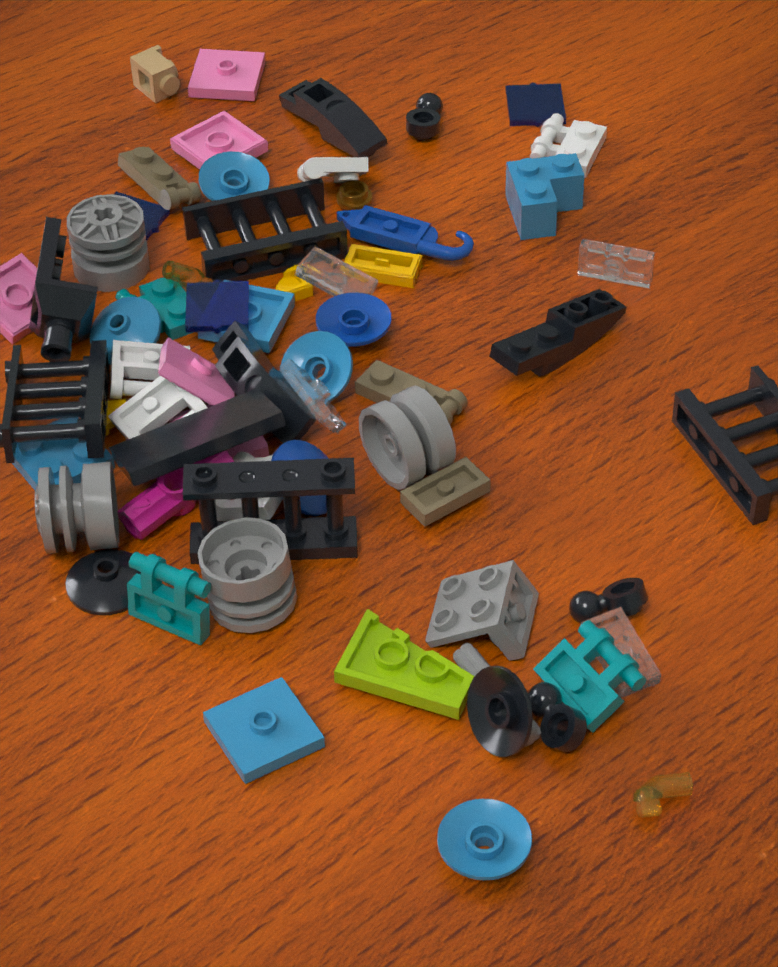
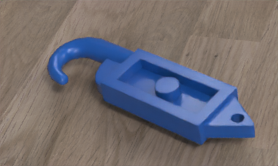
[337,205,474,261]

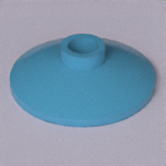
[198,151,270,201]
[90,297,161,365]
[280,331,353,407]
[437,799,532,880]

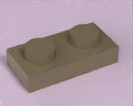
[400,457,491,527]

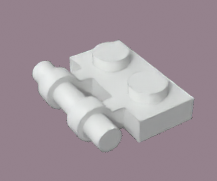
[529,113,607,178]

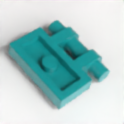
[115,274,203,341]
[127,552,212,646]
[533,620,647,733]

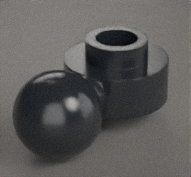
[406,93,443,140]
[569,578,648,624]
[528,682,587,753]

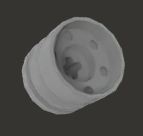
[67,194,150,292]
[34,462,119,554]
[198,517,297,633]

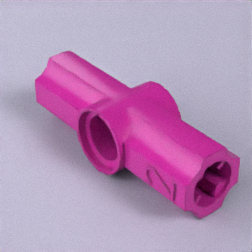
[117,450,234,540]

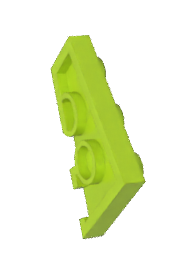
[334,609,474,720]

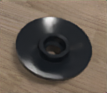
[65,549,141,615]
[467,666,533,757]

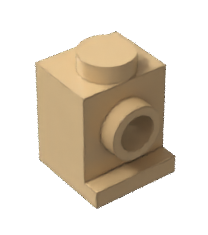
[130,45,180,103]

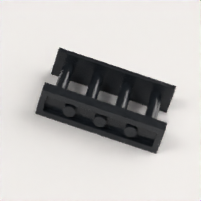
[182,178,348,289]
[0,340,110,464]
[672,365,778,525]
[183,458,358,564]

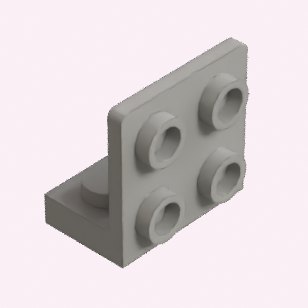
[425,560,539,661]

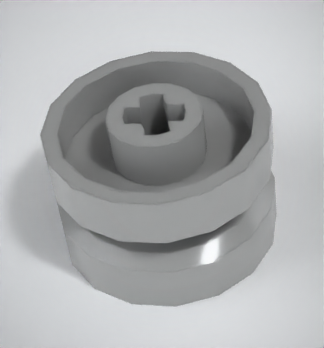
[359,385,456,490]

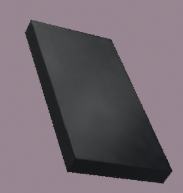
[109,388,286,486]

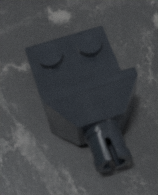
[29,217,98,362]

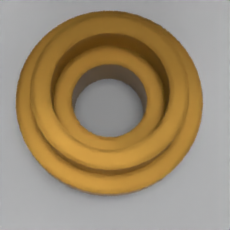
[337,181,372,210]

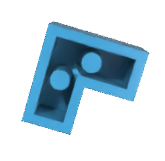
[505,153,585,240]

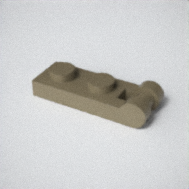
[118,147,201,210]
[355,360,468,424]

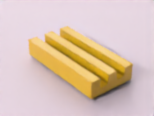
[342,244,422,288]

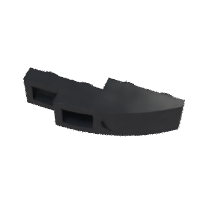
[279,78,388,157]
[489,289,627,377]
[212,320,317,443]

